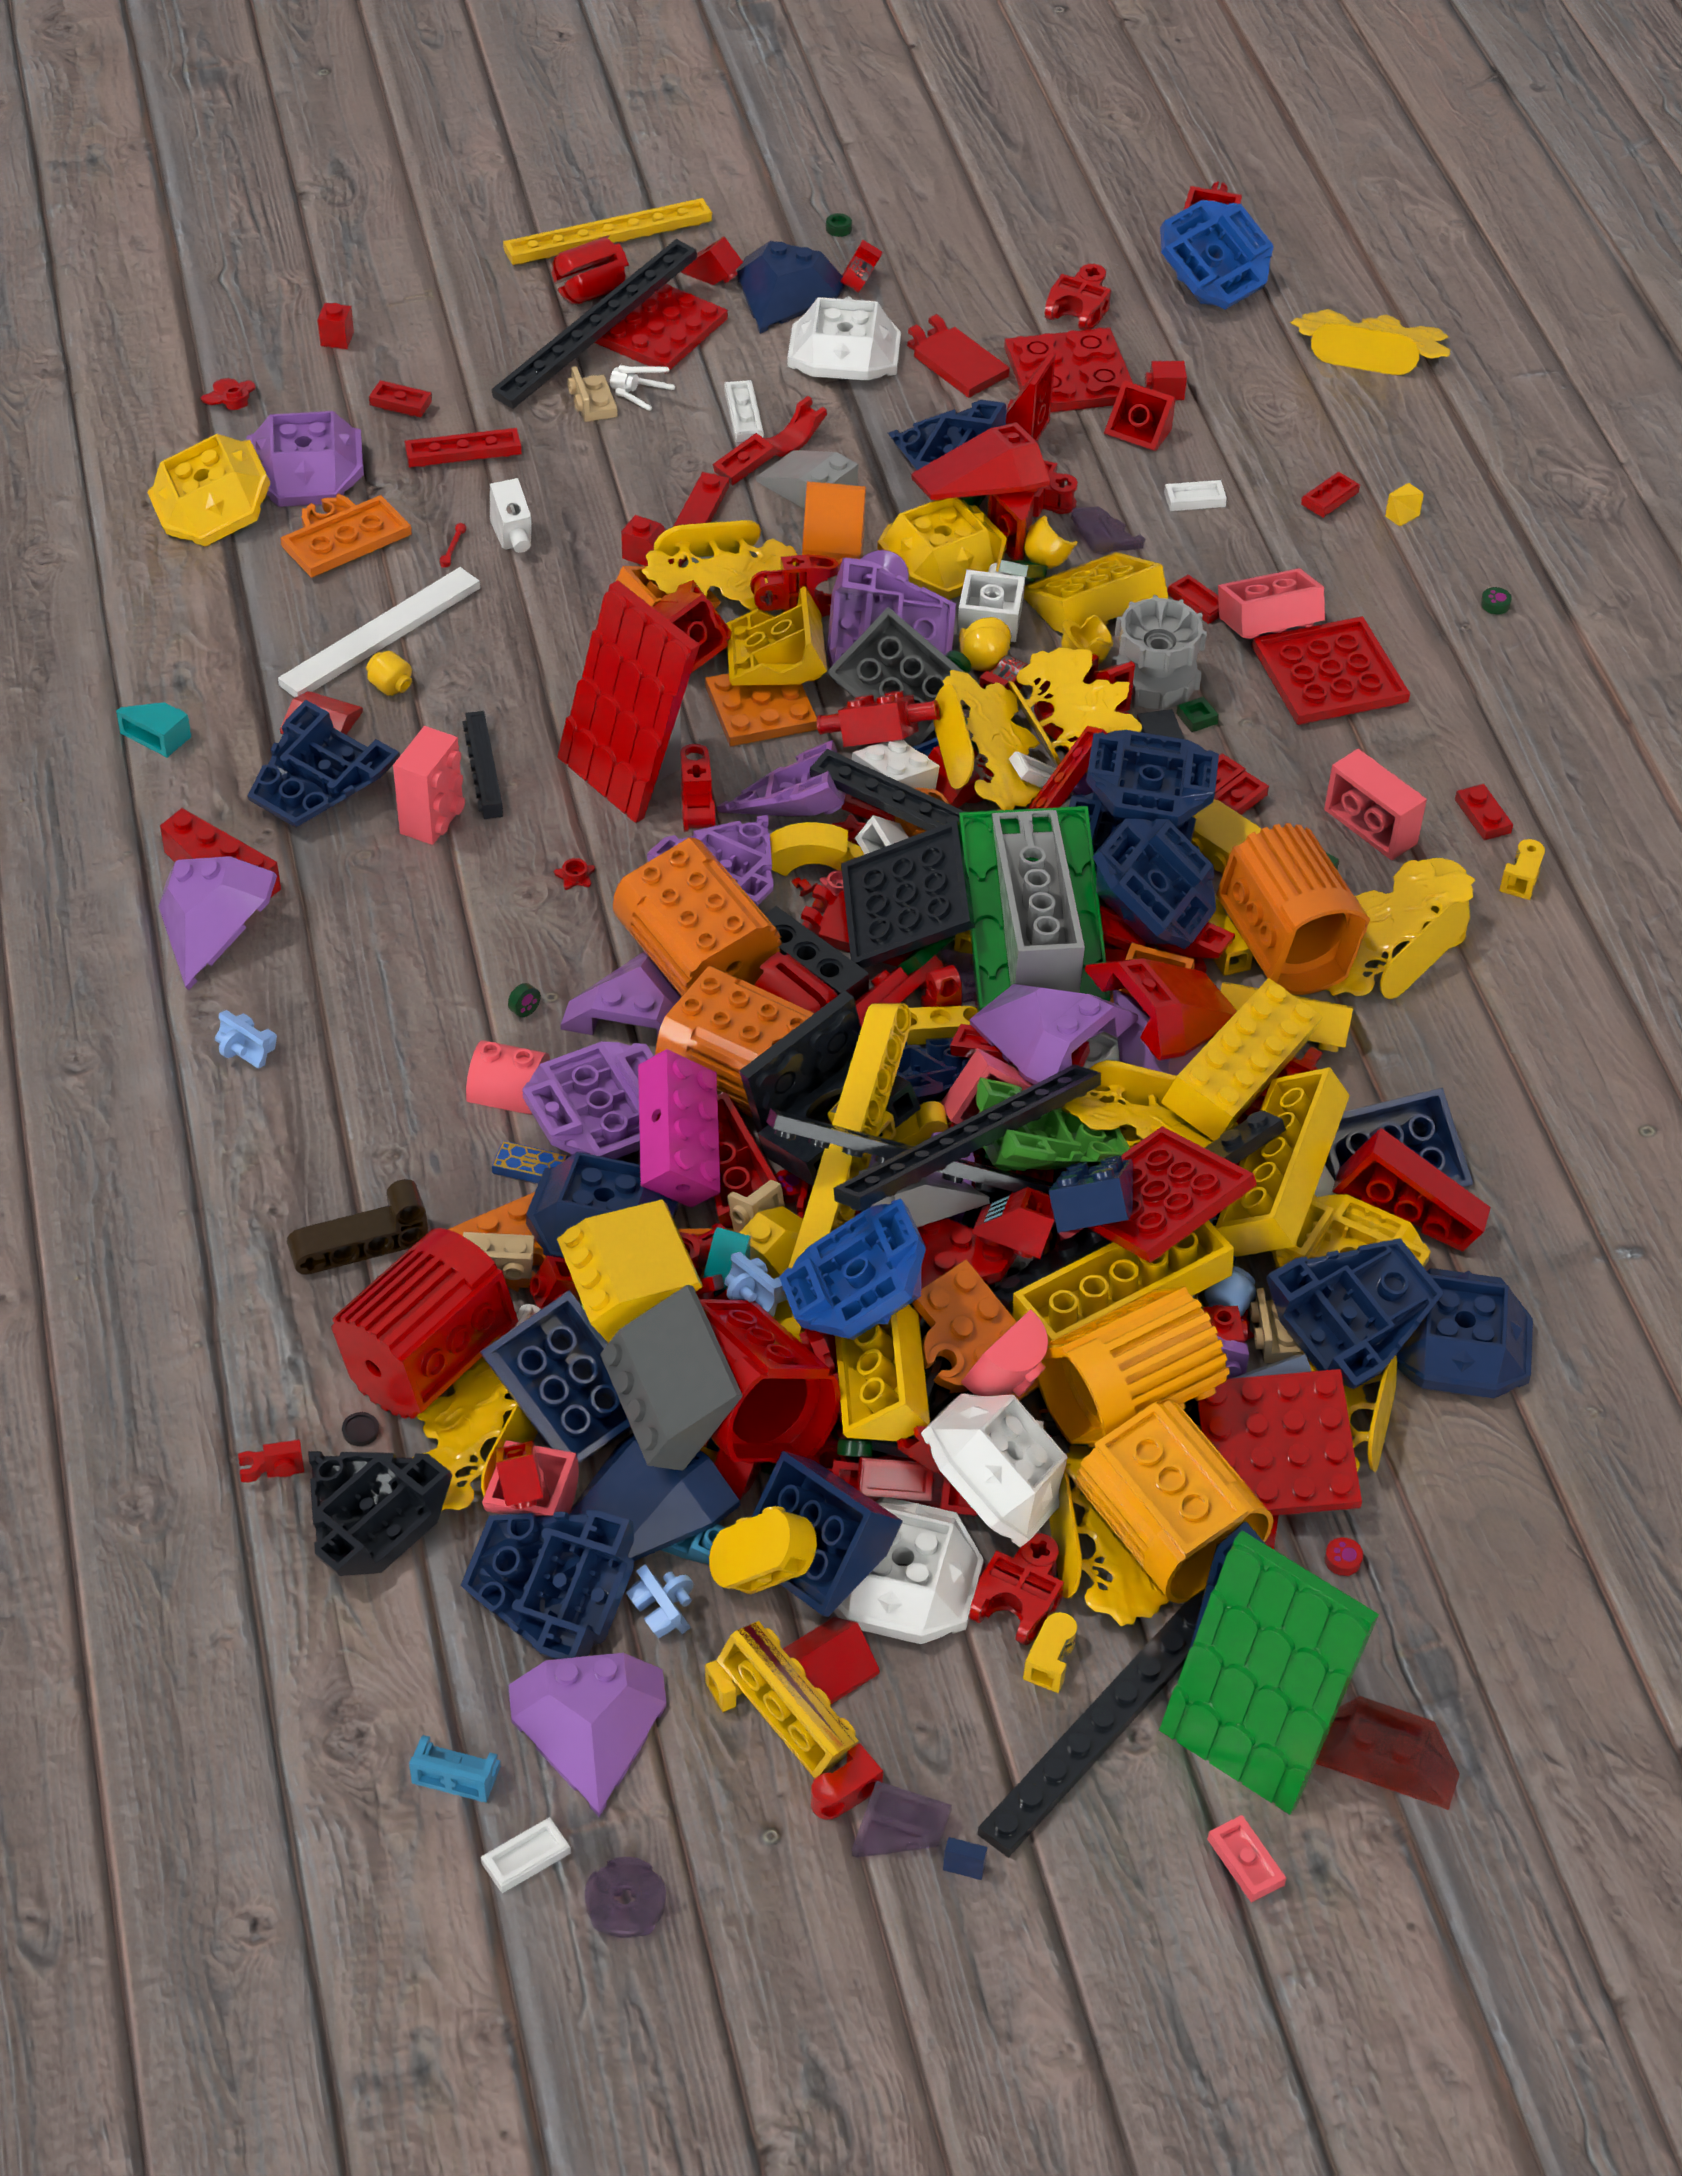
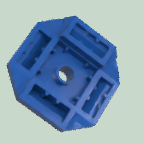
[1160,200,1274,310]
[779,1198,926,1340]

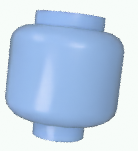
[1204,1266,1256,1317]

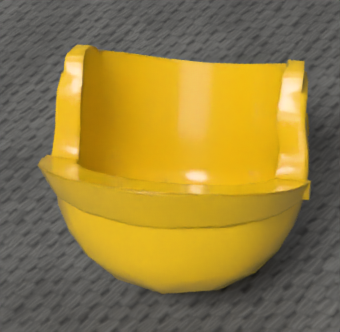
[1024,515,1078,569]
[1061,615,1113,665]
[959,617,1011,672]

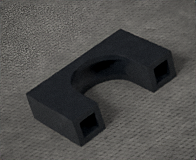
[758,1063,921,1186]

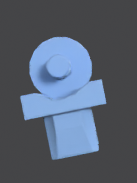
[215,1010,277,1069]
[724,1252,787,1316]
[626,1564,694,1638]

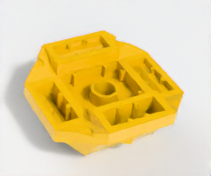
[147,434,271,547]
[877,498,1007,600]
[1271,1194,1431,1269]

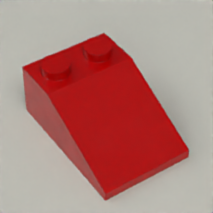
[1006,351,1056,442]

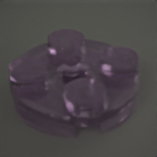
[585,1857,666,1938]

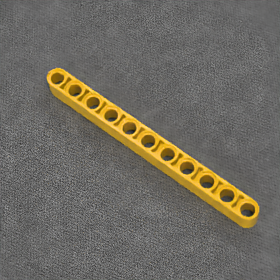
[773,1003,911,1343]

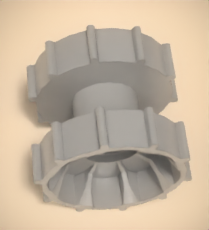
[1112,595,1207,711]

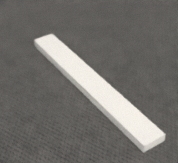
[278,567,480,697]

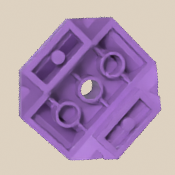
[522,1041,654,1159]

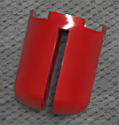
[552,235,629,305]
[754,952,838,1013]

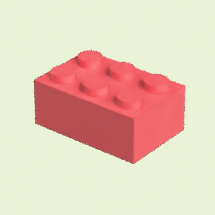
[1218,568,1325,639]
[393,726,465,845]
[1324,749,1427,861]

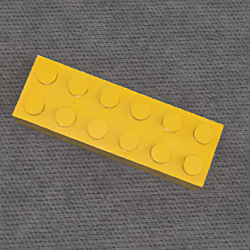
[1161,978,1323,1141]
[1215,1067,1350,1257]
[1013,1220,1234,1342]

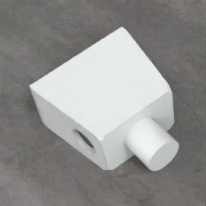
[490,478,531,553]

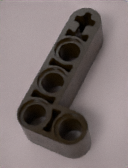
[287,1179,428,1275]

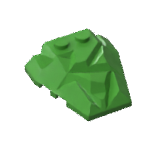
[976,1077,1130,1171]

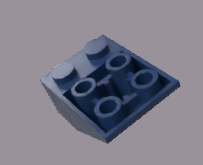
[1049,1156,1133,1233]

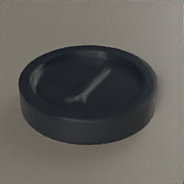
[342,1412,379,1446]

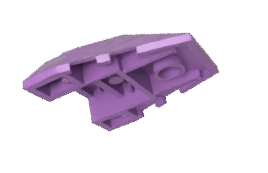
[827,557,956,668]
[970,984,1138,1085]

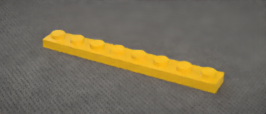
[503,198,712,265]

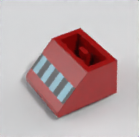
[972,1187,1055,1259]

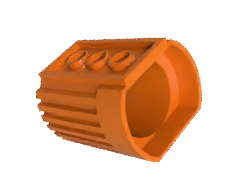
[1216,823,1370,995]
[613,837,781,997]
[655,966,814,1118]

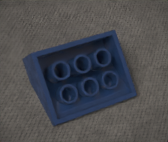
[1325,1087,1473,1199]
[480,1290,632,1464]
[752,1451,903,1617]

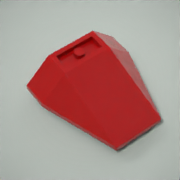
[911,423,1050,501]
[1084,958,1237,1060]

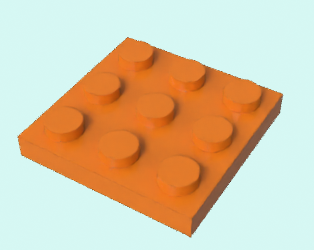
[705,673,818,747]

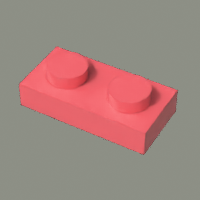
[1207,1815,1286,1903]

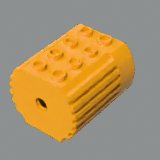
[1036,1286,1230,1448]
[1076,1400,1273,1603]

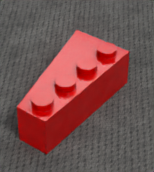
[714,1092,783,1228]

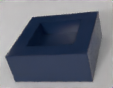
[943,1837,988,1880]

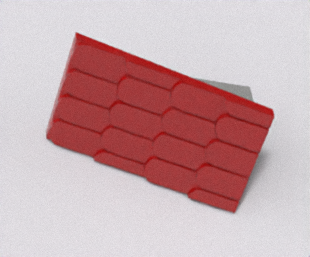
[557,580,700,823]

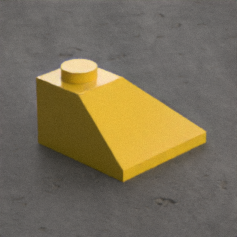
[739,1206,803,1279]

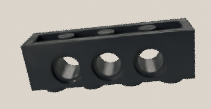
[764,906,869,1001]

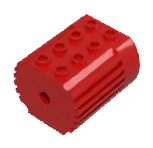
[331,1228,519,1419]
[699,1299,841,1464]

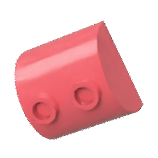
[466,1040,550,1115]
[961,1309,1048,1397]
[482,1440,578,1516]

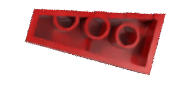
[160,808,281,910]
[1332,1128,1491,1252]

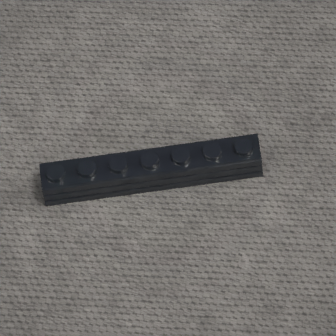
[462,711,503,819]

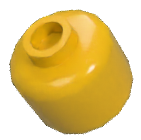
[366,650,412,696]

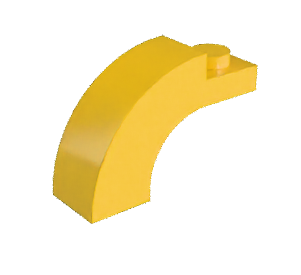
[770,822,865,877]

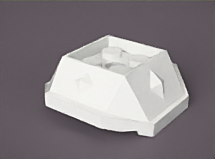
[787,296,901,380]
[921,1394,1068,1547]
[834,1497,984,1644]

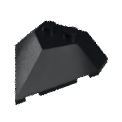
[308,1451,453,1576]

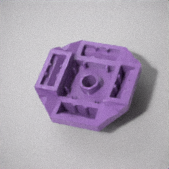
[246,411,364,507]

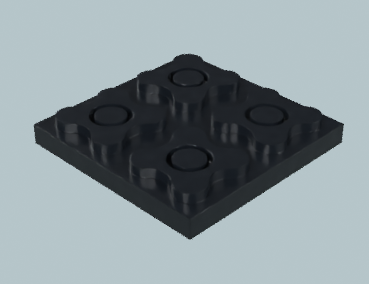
[841,820,975,969]
[739,991,861,1156]

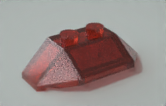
[1315,1696,1460,1810]

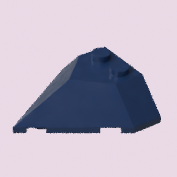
[736,241,845,334]
[888,400,1007,471]

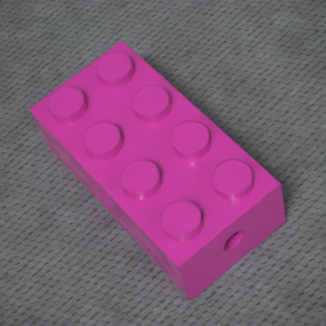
[638,1049,721,1208]

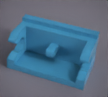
[409,1735,501,1803]

